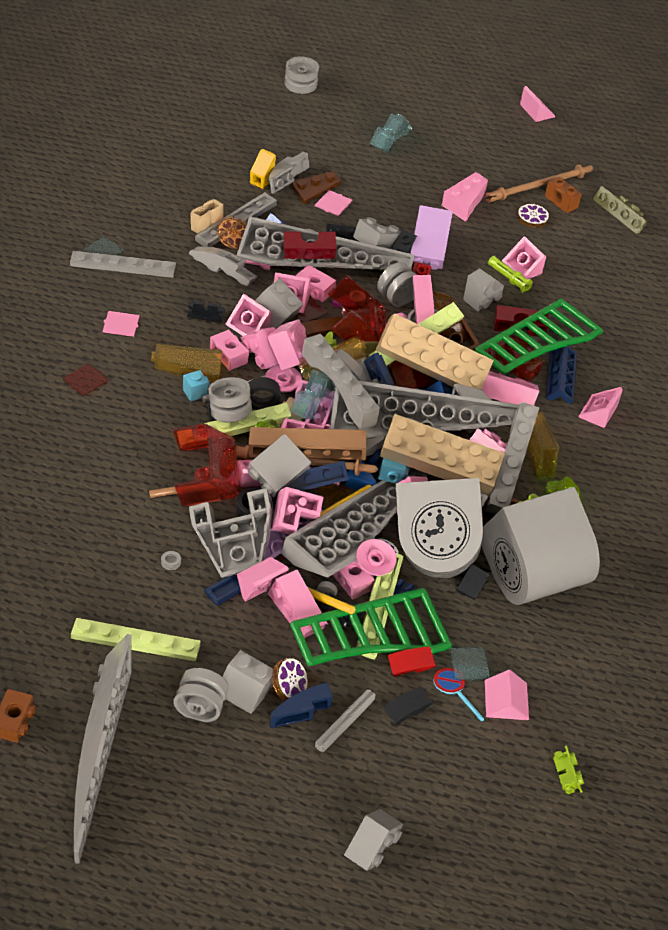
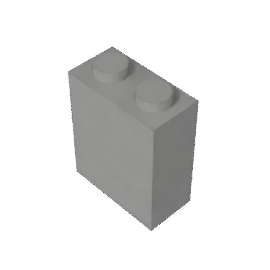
[247,434,311,497]

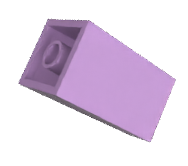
[411,205,453,270]

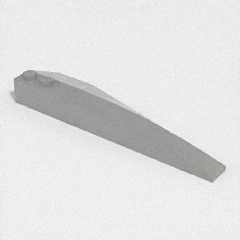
[236,216,415,269]
[330,381,519,439]
[281,466,430,577]
[74,634,132,864]

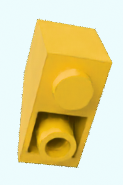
[250,149,276,189]

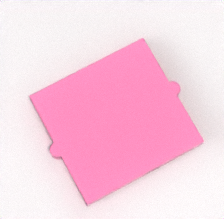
[315,190,352,216]
[103,311,139,337]

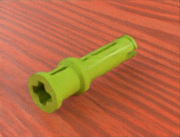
[488,256,533,293]

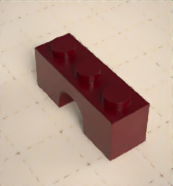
[283,231,337,260]
[494,305,549,336]

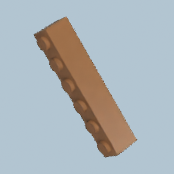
[249,427,366,460]

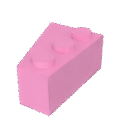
[442,172,488,221]
[481,370,539,405]
[268,570,327,638]

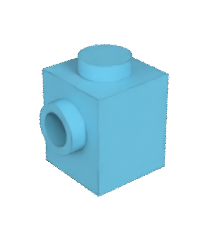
[183,370,210,402]
[378,458,409,484]

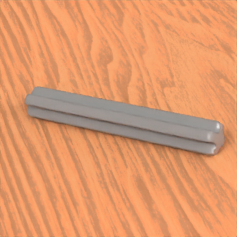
[315,690,376,752]

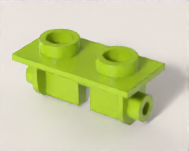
[553,745,584,794]

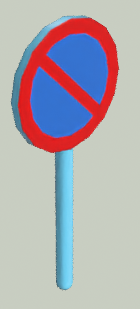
[434,668,484,721]

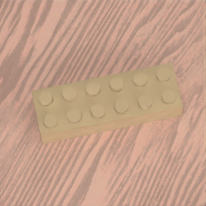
[375,313,494,390]
[380,414,505,496]

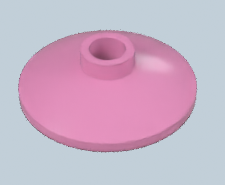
[265,365,302,392]
[356,539,397,576]

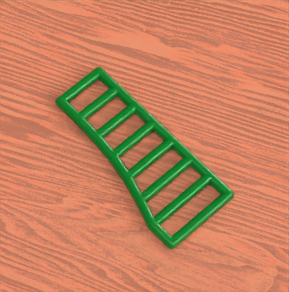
[475,299,603,374]
[290,588,452,666]

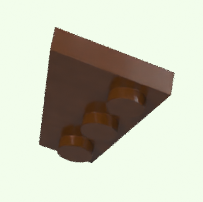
[290,171,341,205]

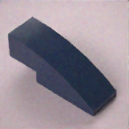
[269,683,332,728]

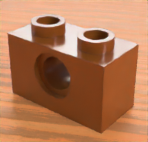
[545,177,582,213]
[0,689,36,743]

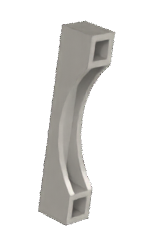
[302,334,380,430]
[485,401,539,515]

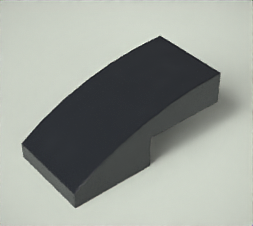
[384,686,434,725]

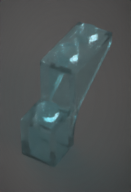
[370,113,412,153]
[290,370,335,419]

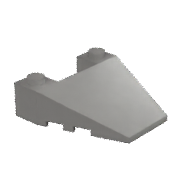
[189,488,274,578]

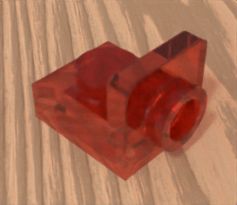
[514,358,544,382]

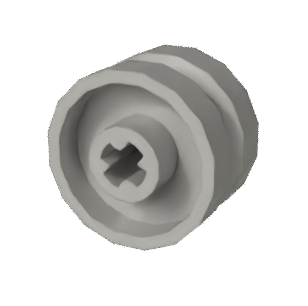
[285,56,319,94]
[377,262,417,307]
[208,377,252,422]
[174,668,228,722]

